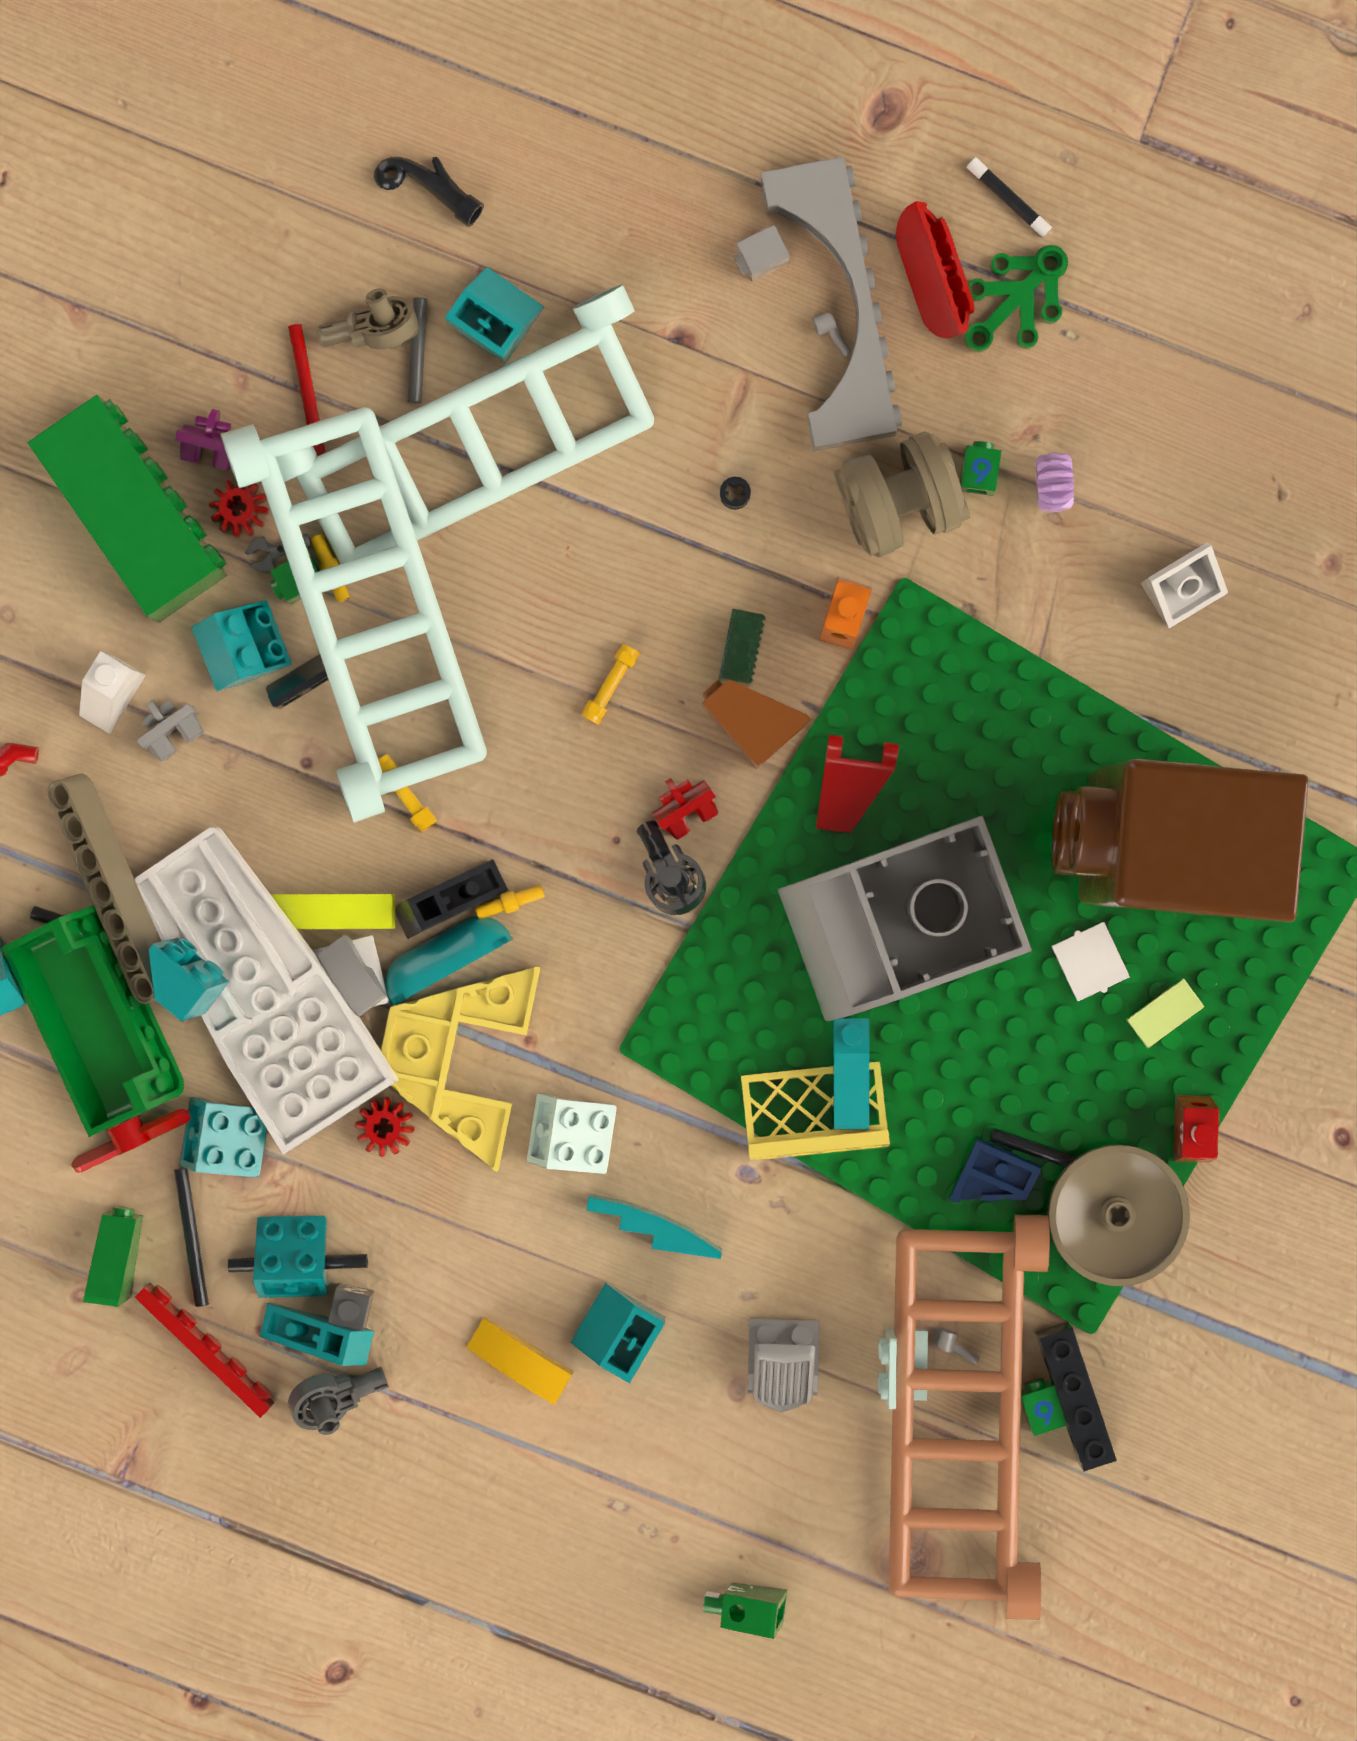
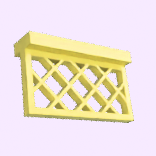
[741,1061,890,1161]

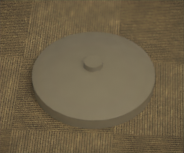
[1047,1144,1190,1286]

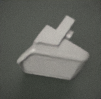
[748,1319,819,1413]

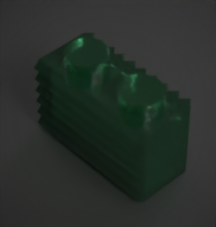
[718,609,766,686]

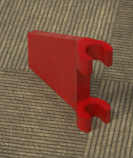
[816,734,899,833]

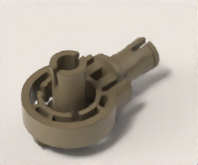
[318,288,419,349]

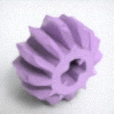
[1036,452,1074,512]

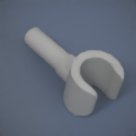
[812,313,852,357]
[935,1328,979,1365]

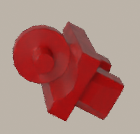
[652,778,718,840]

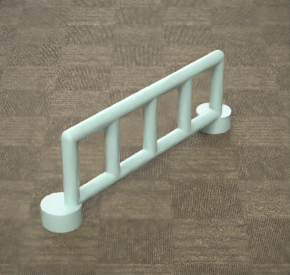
[276,284,654,564]

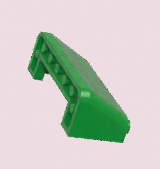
[1,905,184,1137]

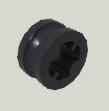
[720,476,751,510]

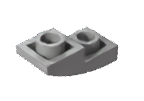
[317,935,387,1016]

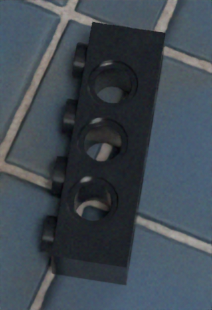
[1035,1321,1117,1472]

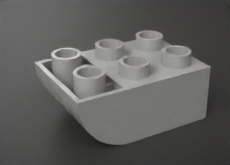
[777,816,1032,1021]

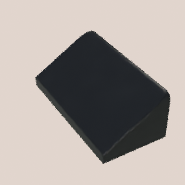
[266,654,329,709]

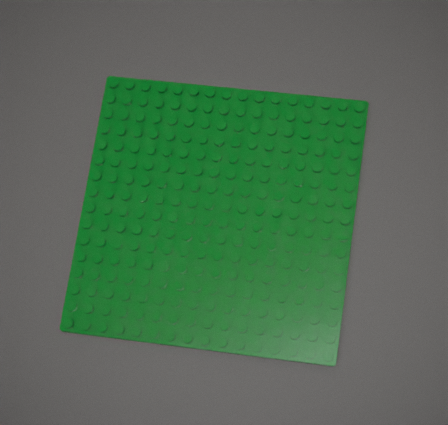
[620,578,1357,1334]

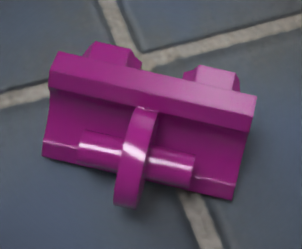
[175,409,231,470]

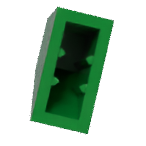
[83,1206,143,1307]

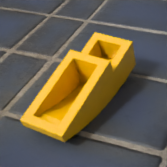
[466,1317,573,1406]

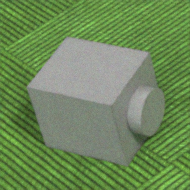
[733,225,790,281]

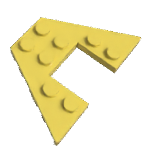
[381,966,541,1172]

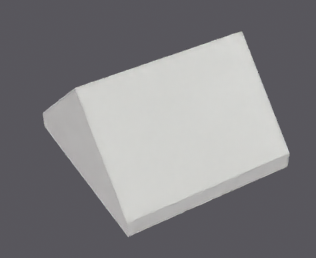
[1141,542,1228,628]

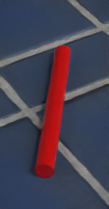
[288,324,326,456]

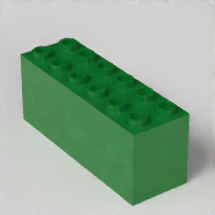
[27,394,228,623]

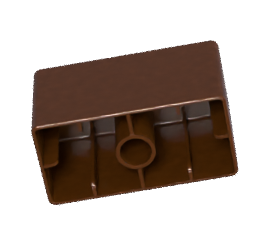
[1051,759,1308,922]

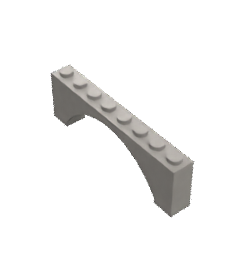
[761,156,902,452]

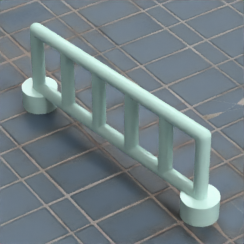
[221,407,487,823]

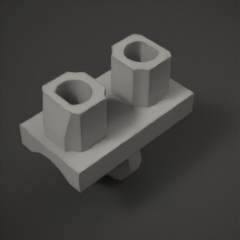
[137,700,204,761]

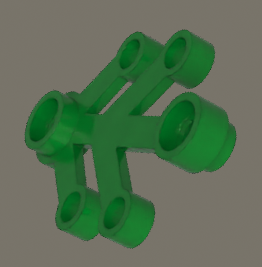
[964,245,1068,353]

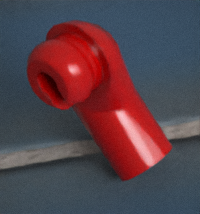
[0,743,39,777]

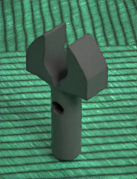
[245,534,311,574]

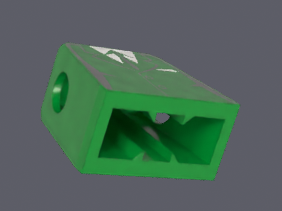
[703,1583,787,1639]

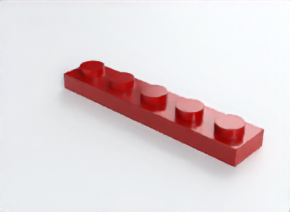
[135,1283,275,1418]

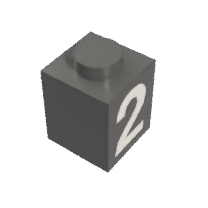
[328,1283,374,1331]

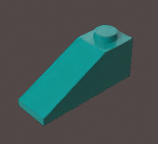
[833,1018,869,1130]
[260,1303,374,1366]

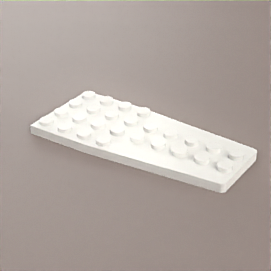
[134,827,399,1154]

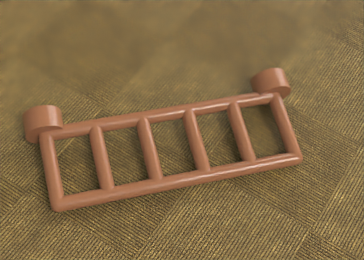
[889,1214,1050,1620]

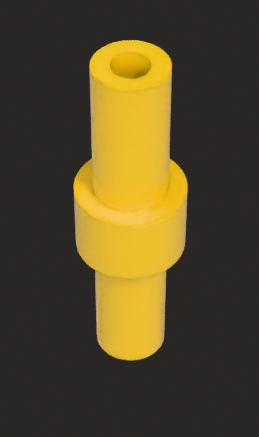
[310,534,351,603]
[475,884,545,919]

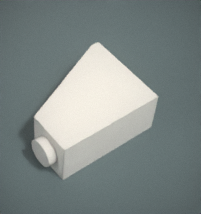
[79,651,146,734]

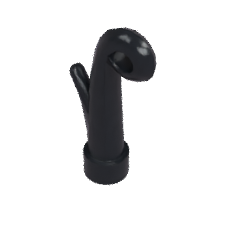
[374,157,484,227]

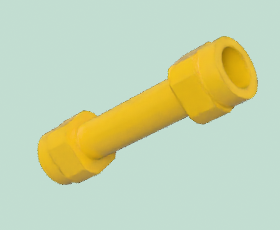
[581,643,641,725]
[378,754,438,833]

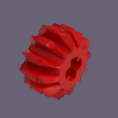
[209,480,269,538]
[355,1097,415,1157]

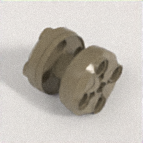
[834,431,970,558]

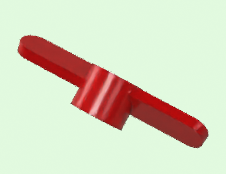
[71,1109,191,1173]

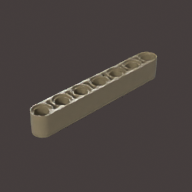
[47,773,161,1004]

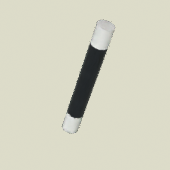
[966,157,1052,238]

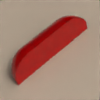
[896,201,975,338]

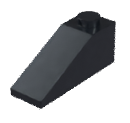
[395,859,508,939]

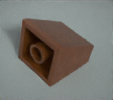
[702,679,811,769]

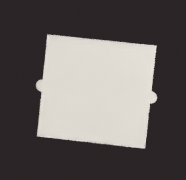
[1051,922,1130,1001]

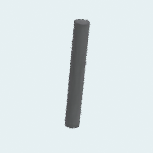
[408,297,427,404]

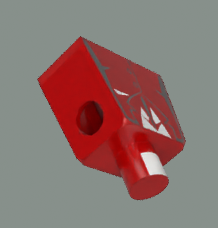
[1173,1095,1219,1163]

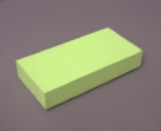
[1126,978,1204,1048]

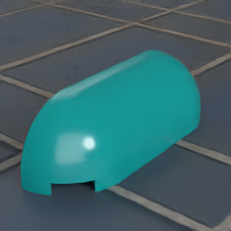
[385,916,513,1006]

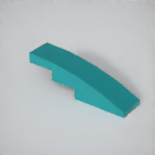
[587,1194,722,1259]

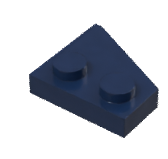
[949,1137,1041,1202]

